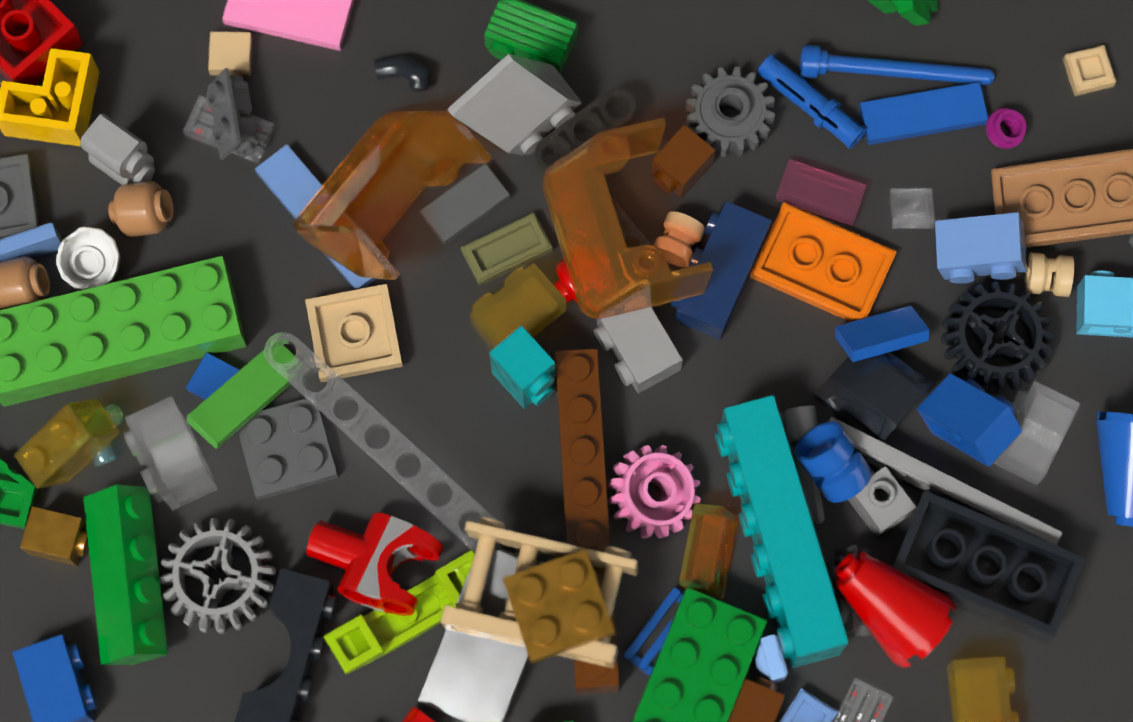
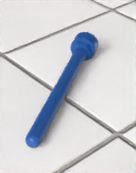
[800,44,995,85]

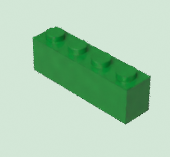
[83,485,168,665]

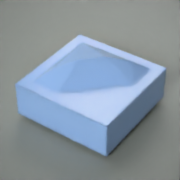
[755,634,788,684]

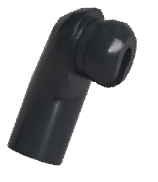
[374,55,431,92]

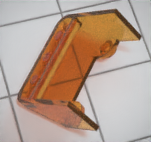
[294,111,492,280]
[542,118,713,319]

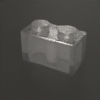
[993,381,1081,485]

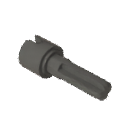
[779,406,825,525]

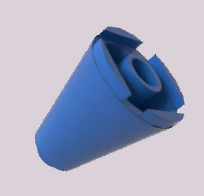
[1096,411,1133,527]

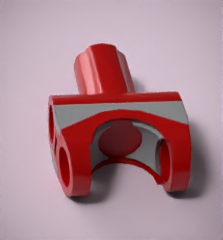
[306,513,444,616]

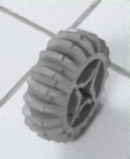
[159,518,276,634]

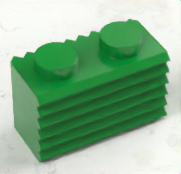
[484,0,578,74]

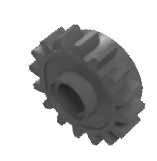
[686,67,775,157]

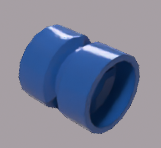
[794,421,872,503]

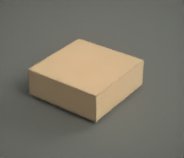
[208,32,252,75]
[1063,45,1116,96]

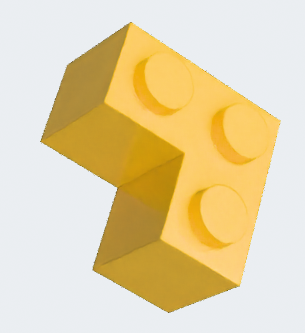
[0,48,100,147]

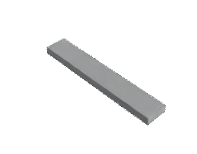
[829,417,1063,545]

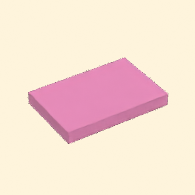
[222,0,354,51]

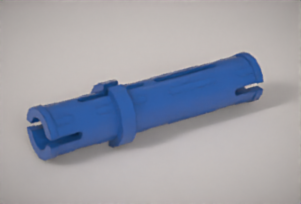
[757,54,867,149]

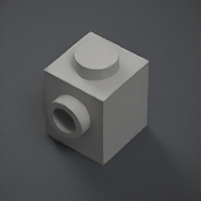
[848,466,916,539]

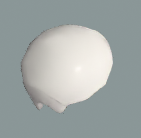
[56,227,121,290]

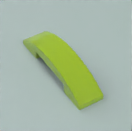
[324,550,475,674]

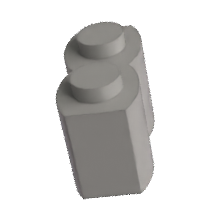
[81,114,155,185]

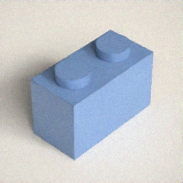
[935,212,1027,284]

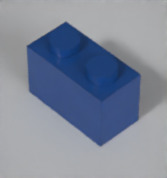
[917,373,1022,467]
[12,635,97,722]

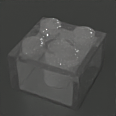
[123,396,218,511]

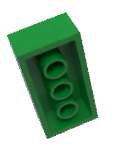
[631,587,767,722]

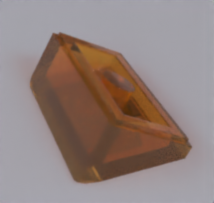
[679,504,739,599]

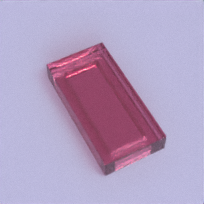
[775,159,867,226]

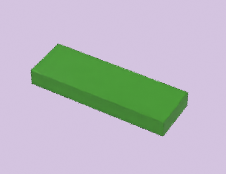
[186,339,306,450]

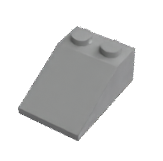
[447,54,582,155]

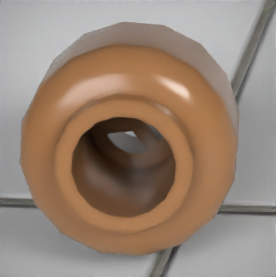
[108,181,173,237]
[0,257,50,310]

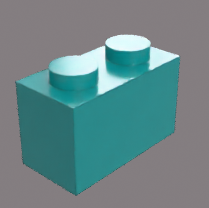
[489,325,556,410]

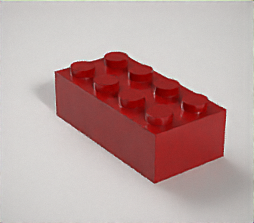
[0,0,84,86]

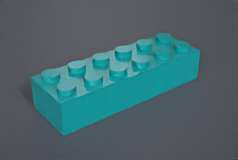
[715,395,848,669]

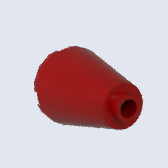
[835,552,957,668]

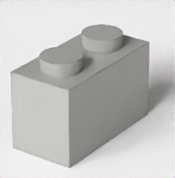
[594,289,682,394]

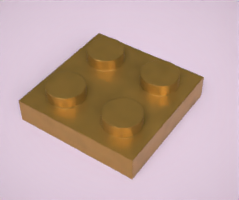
[502,549,616,664]

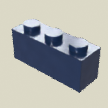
[671,201,772,340]

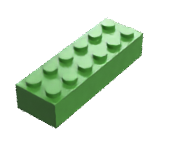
[0,256,247,407]

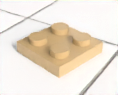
[305,284,403,382]

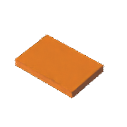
[750,202,897,322]

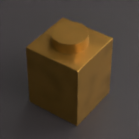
[20,506,89,566]

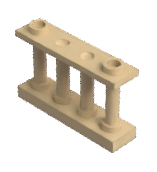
[441,518,638,669]

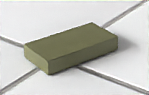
[461,212,553,287]

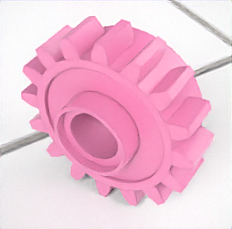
[606,445,701,539]

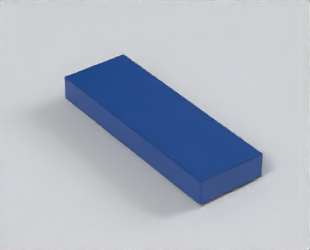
[859,82,988,145]

